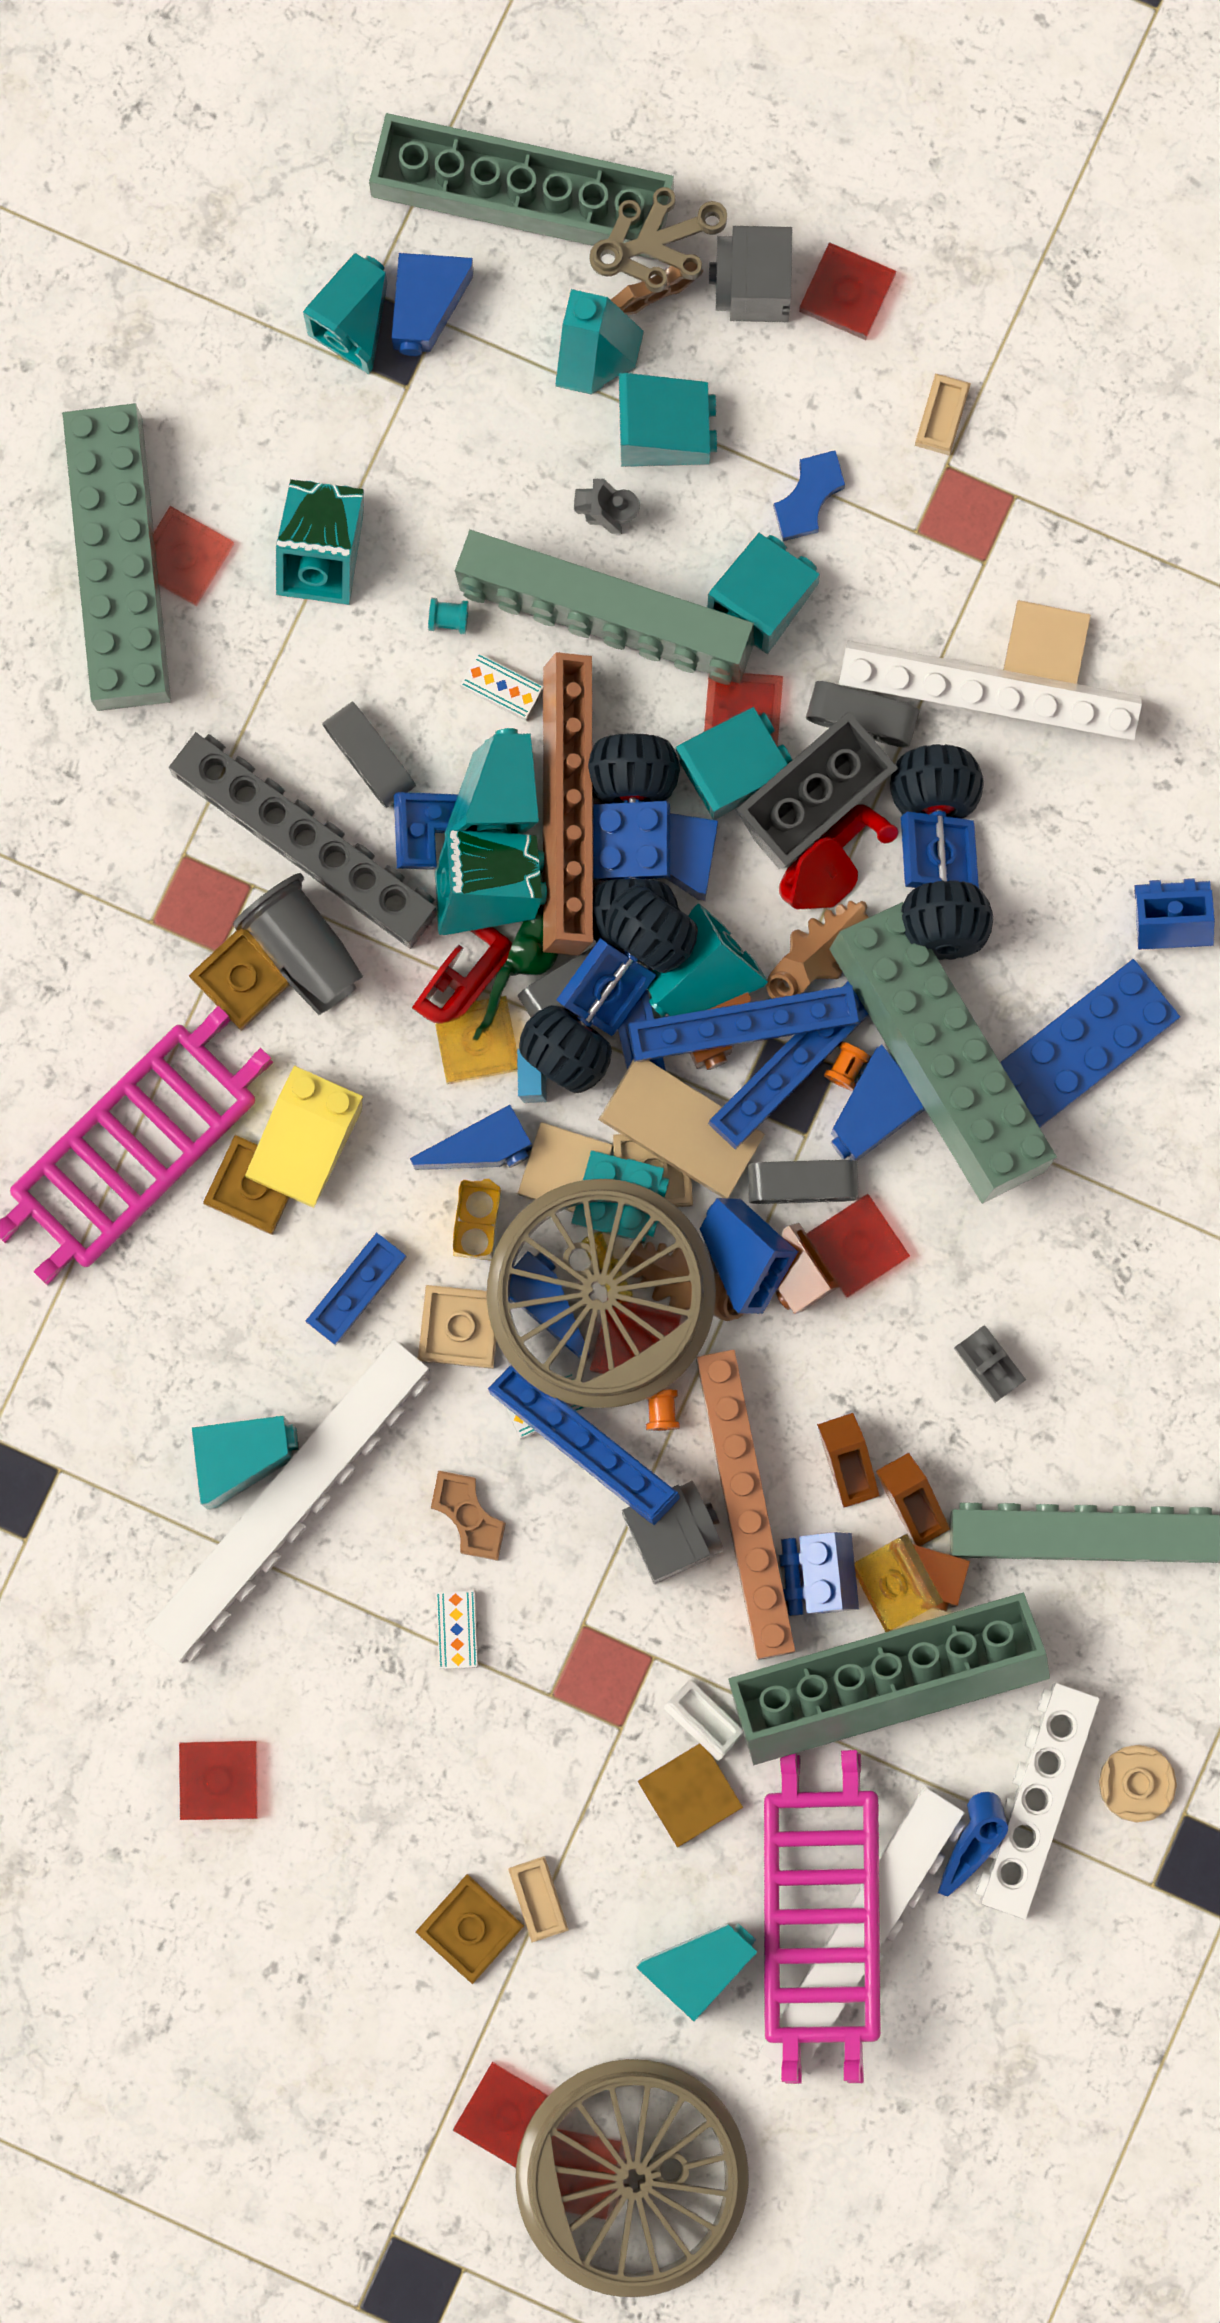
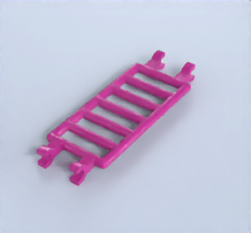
[0,1006,273,1286]
[764,1750,881,2084]

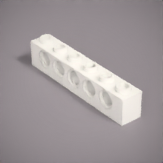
[975,1683,1100,1920]

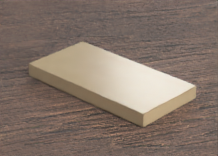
[598,1059,765,1198]

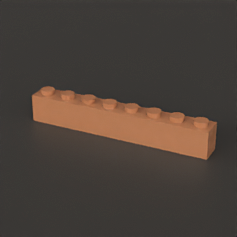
[543,652,593,955]
[696,1349,795,1660]

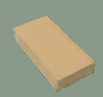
[914,373,971,456]
[508,1856,569,1942]

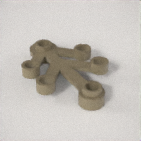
[589,187,727,292]

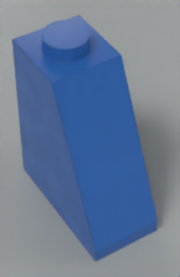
[392,253,474,356]
[665,813,718,901]
[831,1044,925,1161]
[699,1198,798,1314]

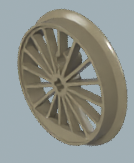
[487,1179,716,1408]
[515,2059,749,2297]

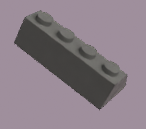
[736,711,898,869]

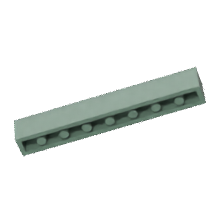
[950,1503,1220,1563]

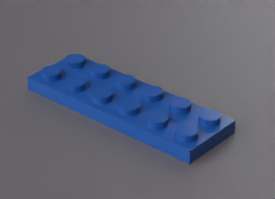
[1000,959,1181,1128]

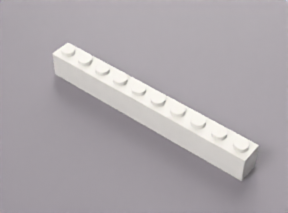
[144,1339,430,1663]

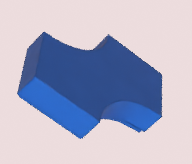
[773,450,845,541]

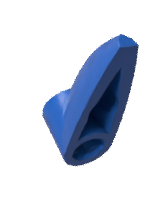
[938,1792,1008,1897]

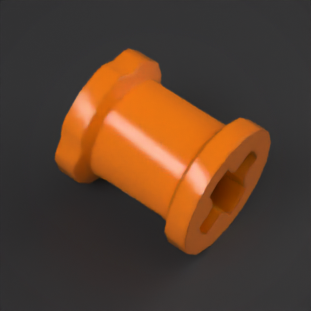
[824,1042,871,1091]
[646,1389,680,1431]

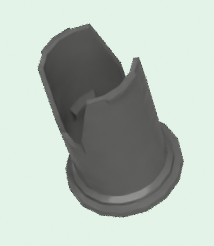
[233,873,363,1015]

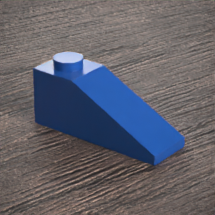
[410,1105,532,1170]
[510,1251,590,1360]

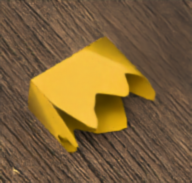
[453,1179,501,1261]

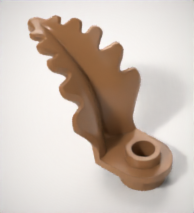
[766,901,869,999]
[625,1241,744,1321]

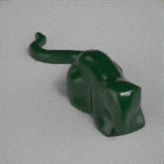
[473,905,559,1041]

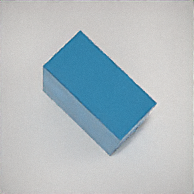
[517,1049,547,1103]

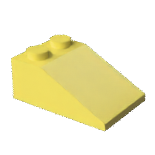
[245,1066,363,1208]

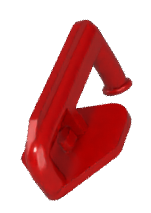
[779,804,899,910]
[412,927,512,1024]

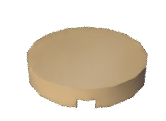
[1098,1745,1177,1823]

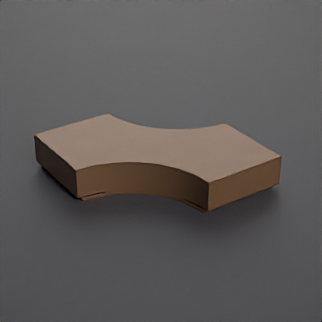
[611,262,704,315]
[431,1471,506,1561]

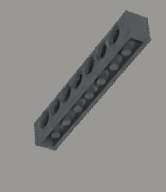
[169,732,437,949]

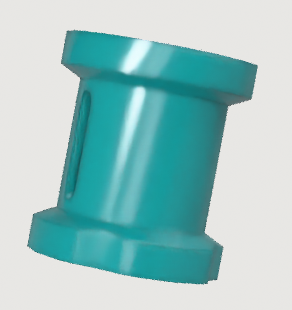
[428,597,469,634]

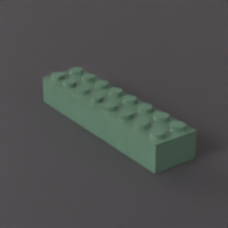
[369,113,674,260]
[62,403,171,711]
[454,529,755,685]
[829,902,1057,1204]
[728,1592,1050,1766]

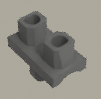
[574,478,640,534]
[954,1325,1026,1403]

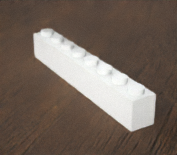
[839,640,1142,740]
[759,1787,966,2075]

